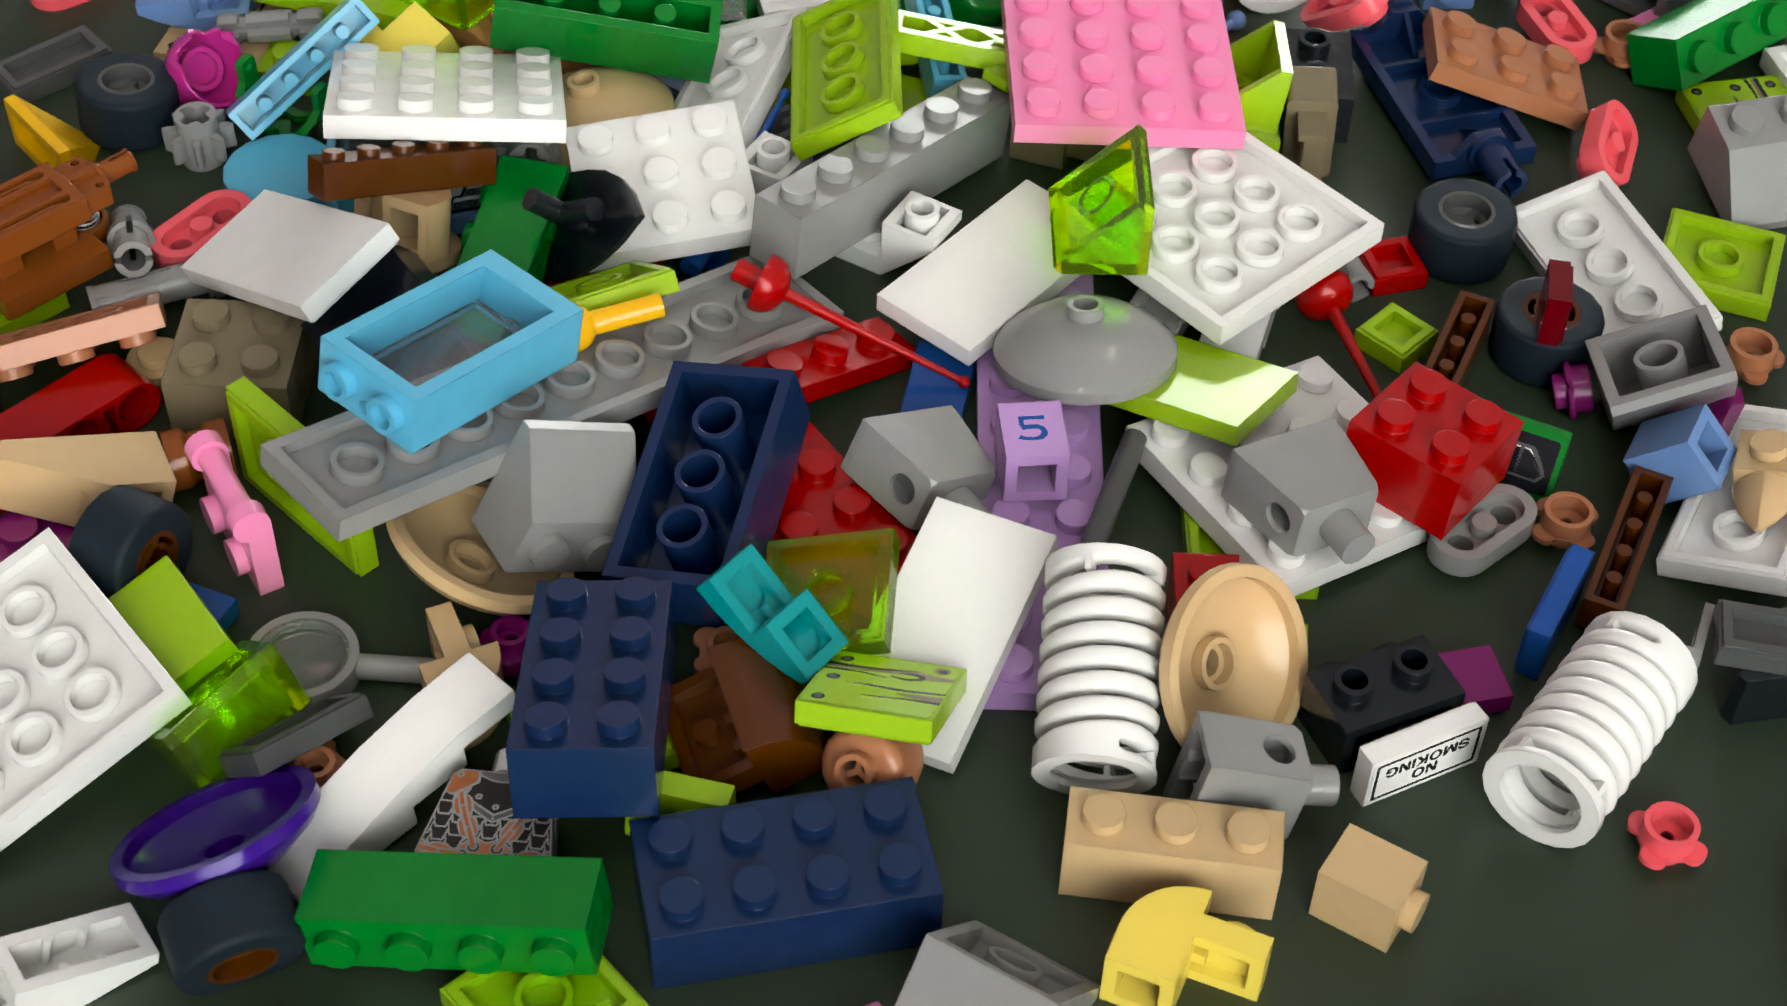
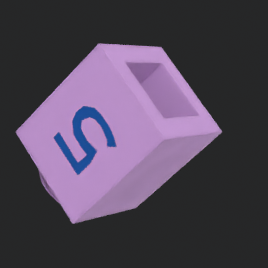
[994,400,1071,503]

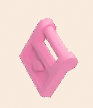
[184,429,285,596]

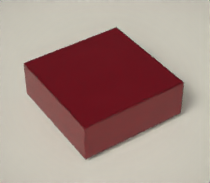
[1537,259,1574,347]

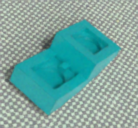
[696,543,849,684]

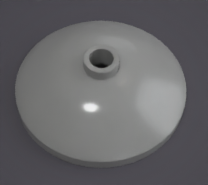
[993,294,1178,406]

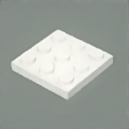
[566,100,756,273]

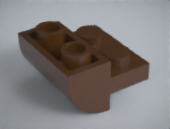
[668,639,827,794]

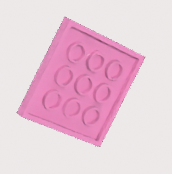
[1000,0,1246,150]

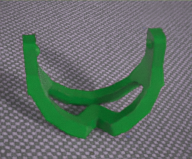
[235,53,328,138]

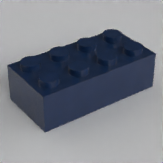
[601,361,811,628]
[506,576,677,819]
[629,777,944,990]

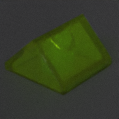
[1048,124,1155,275]
[146,640,310,789]

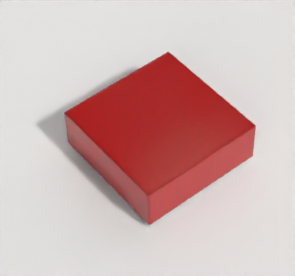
[1358,236,1429,297]

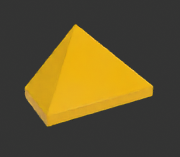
[3,94,101,168]

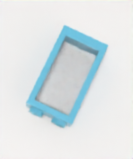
[318,249,584,454]

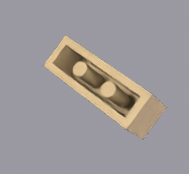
[1058,786,1285,920]

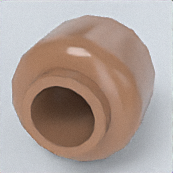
[821,731,924,789]

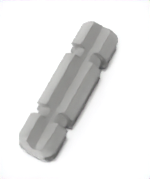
[216,7,324,44]

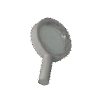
[243,611,437,715]

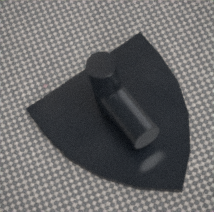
[522,170,645,284]

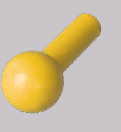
[576,293,665,353]

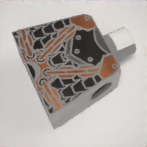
[414,748,559,856]

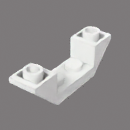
[746,131,962,275]

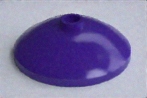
[108,765,321,899]

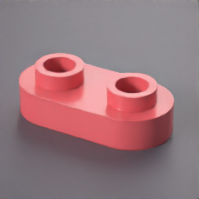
[1300,0,1388,32]
[1516,0,1597,65]
[1576,99,1639,187]
[150,189,251,269]

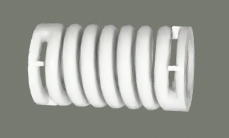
[1031,542,1167,794]
[1482,611,1698,848]

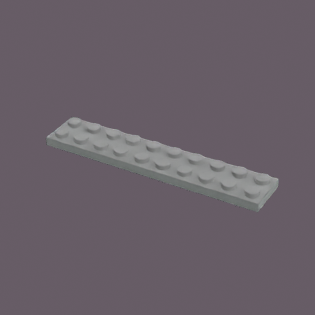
[260,256,844,542]

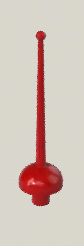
[730,253,970,388]
[1295,270,1381,398]

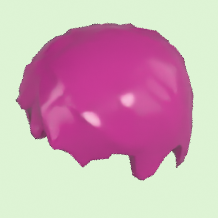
[164,28,243,110]

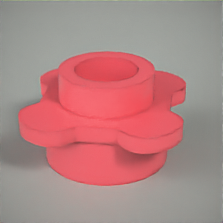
[1626,801,1708,870]

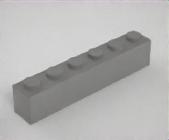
[749,76,1010,280]

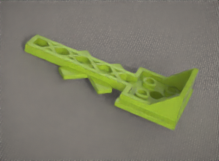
[899,10,1294,152]

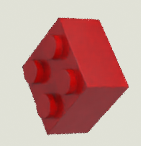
[1346,361,1524,540]

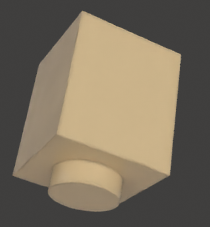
[1308,823,1430,953]

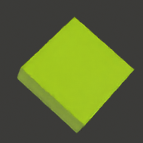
[1354,302,1439,374]

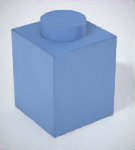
[1623,403,1737,504]

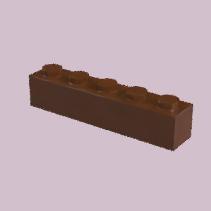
[308,140,497,202]
[1425,290,1497,387]
[1575,465,1674,628]

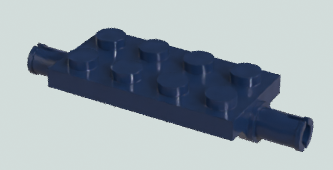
[1349,0,1537,198]

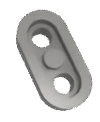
[1426,484,1538,577]

